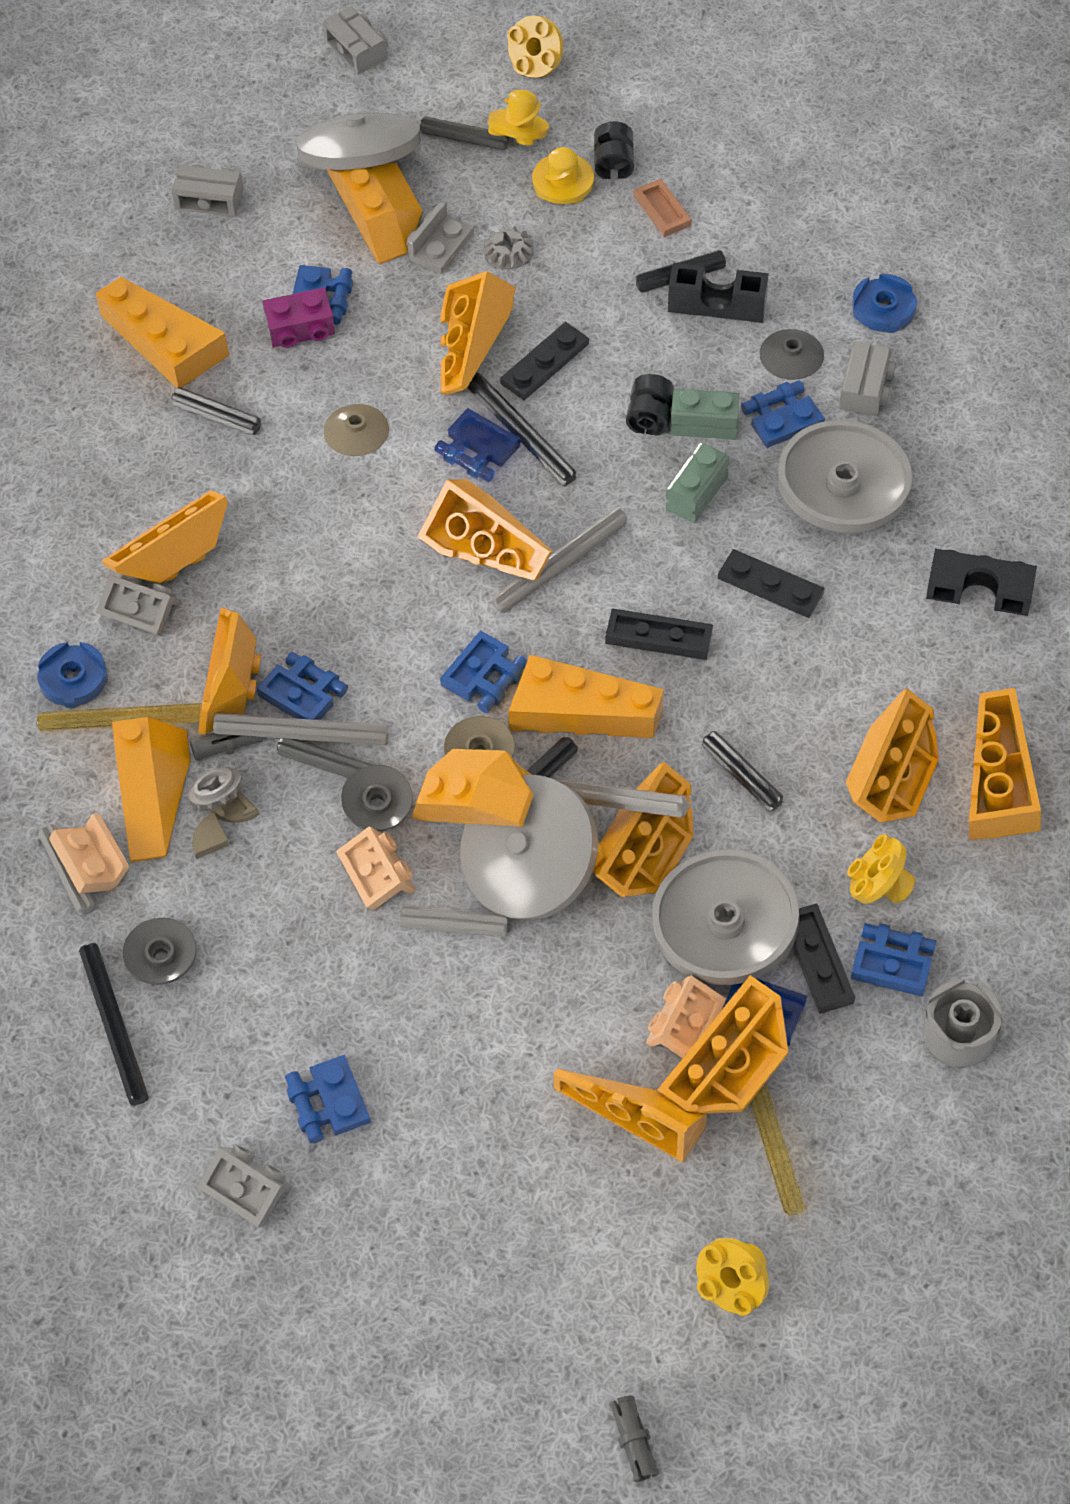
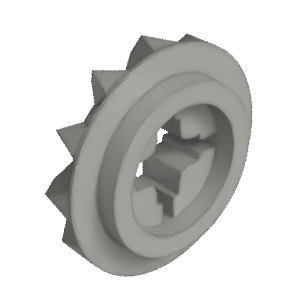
[483,226,533,269]
[188,767,244,811]

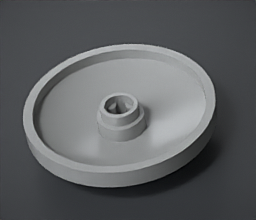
[296,112,421,170]
[777,420,912,533]
[460,775,598,921]
[652,849,799,985]

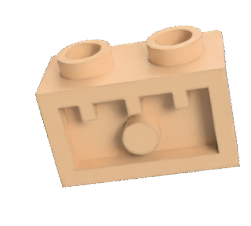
[49,814,129,894]
[336,826,416,911]
[646,975,727,1058]

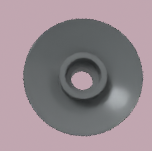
[760,329,824,380]
[341,765,413,832]
[123,918,197,985]

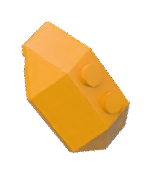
[327,162,423,264]
[101,490,228,583]
[198,608,262,734]
[846,688,939,823]
[412,749,534,827]
[595,762,694,897]
[657,975,789,1114]

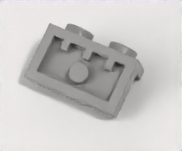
[406,201,474,274]
[96,575,180,636]
[197,1145,293,1227]

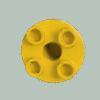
[507,15,563,78]
[488,90,549,146]
[532,147,594,204]
[847,834,915,904]
[696,1238,769,1316]

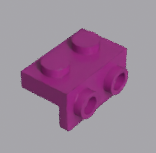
[262,287,335,348]

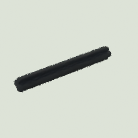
[467,372,576,485]
[79,943,149,1106]

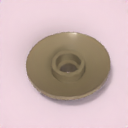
[324,404,389,456]
[444,716,515,758]

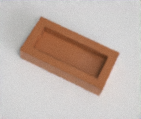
[634,179,692,237]

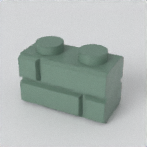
[671,389,740,440]
[666,443,729,524]

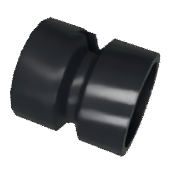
[594,121,634,179]
[626,374,674,436]

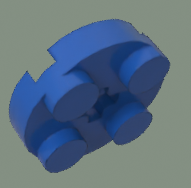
[852,274,917,333]
[37,642,108,708]

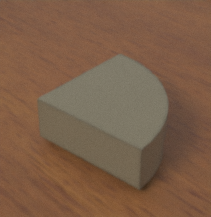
[209,791,260,823]
[192,813,229,859]

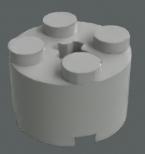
[923,979,1002,1067]

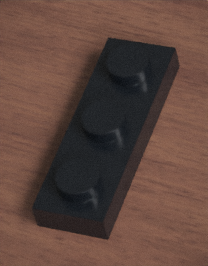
[500,321,589,401]
[718,549,825,618]
[605,608,713,660]
[793,903,855,1014]

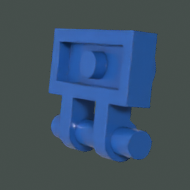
[292,265,353,325]
[741,380,825,448]
[440,630,527,713]
[256,652,348,720]
[851,923,937,997]
[285,1054,371,1143]

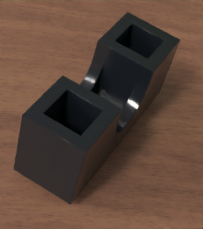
[668,262,769,323]
[926,548,1037,616]

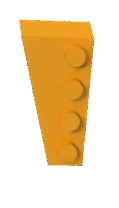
[96,277,229,388]
[508,655,664,738]
[969,688,1041,840]

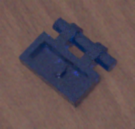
[434,408,521,482]

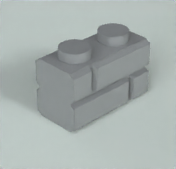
[323,6,388,75]
[172,164,244,217]
[839,341,896,416]

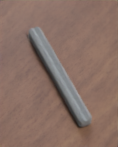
[492,508,627,613]
[213,713,388,745]
[556,779,690,818]

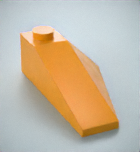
[441,271,516,395]
[417,479,553,580]
[112,717,191,862]
[553,1068,707,1163]

